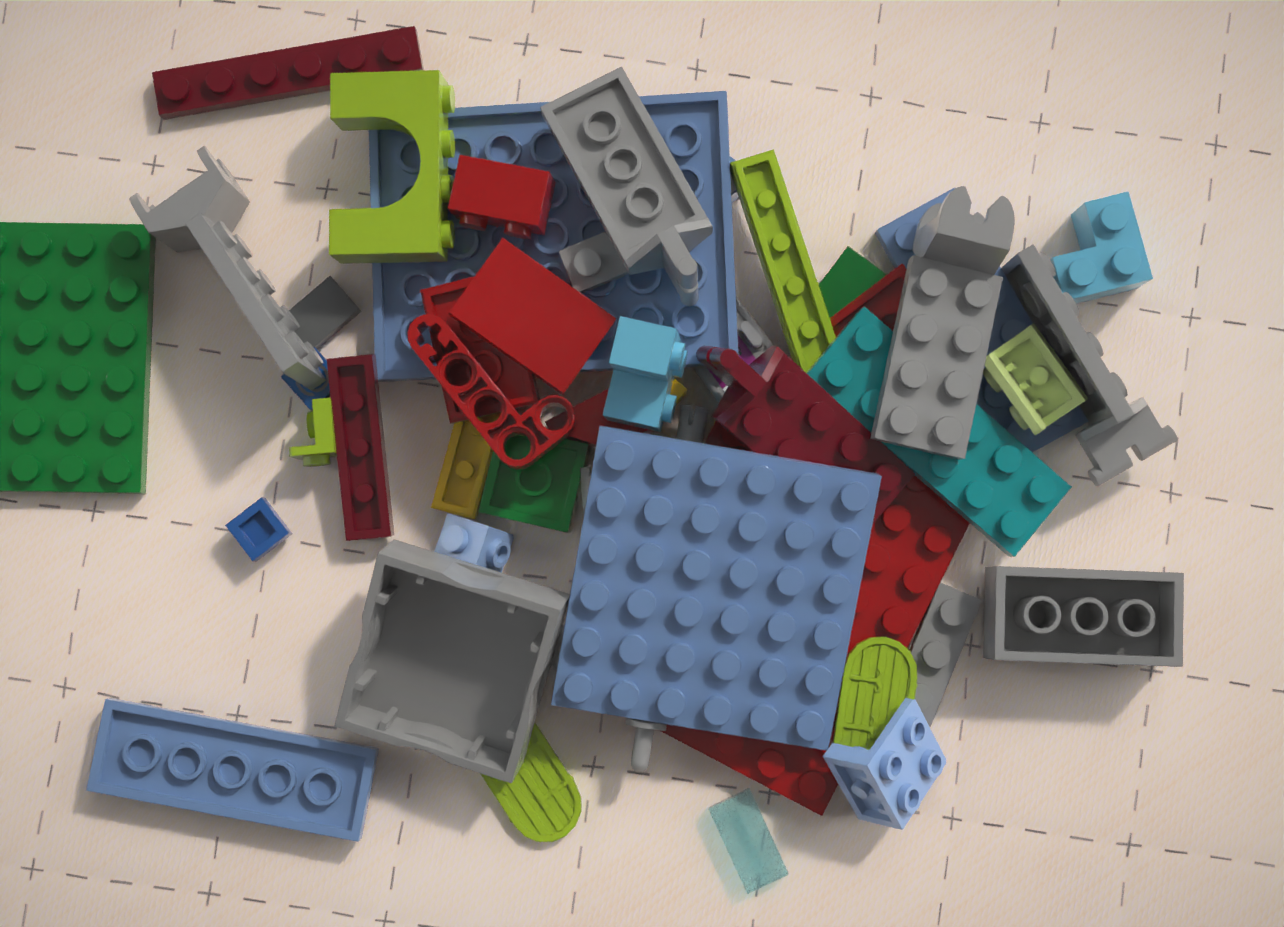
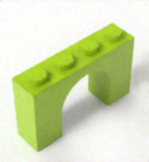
[329,70,455,264]

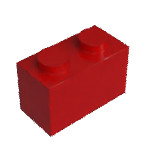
[448,155,556,239]

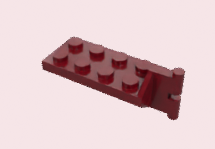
[696,345,915,525]

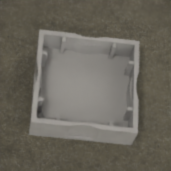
[334,539,570,783]

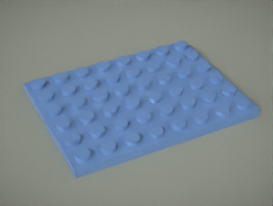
[369,91,739,382]

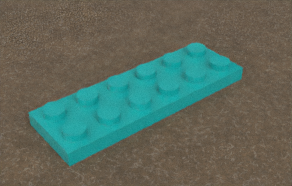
[806,306,1072,557]

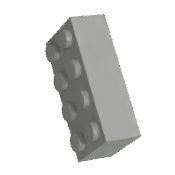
[983,566,1184,667]

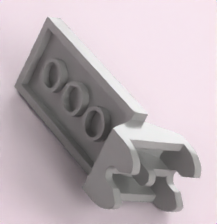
[129,145,326,391]
[870,186,1015,460]

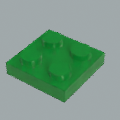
[479,435,589,533]

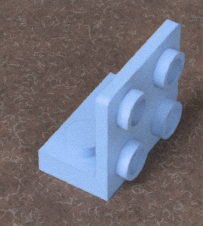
[823,698,946,830]

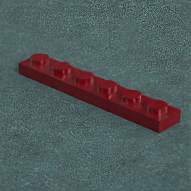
[152,26,424,120]

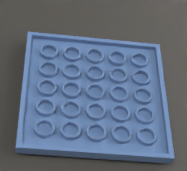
[551,425,882,750]

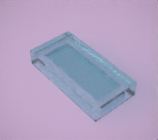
[708,788,789,894]

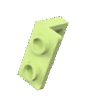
[983,323,1088,435]

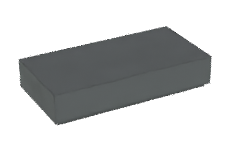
[289,276,362,349]

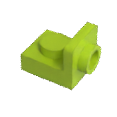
[289,398,337,467]

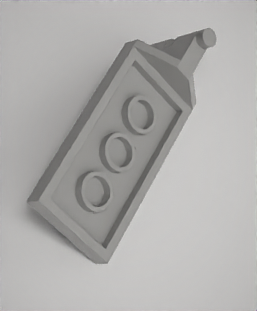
[540,66,713,306]
[1001,244,1178,487]

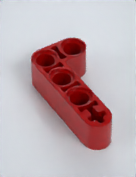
[407,314,576,470]

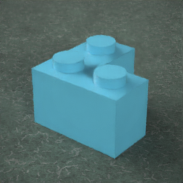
[1050,191,1153,304]
[603,316,688,432]

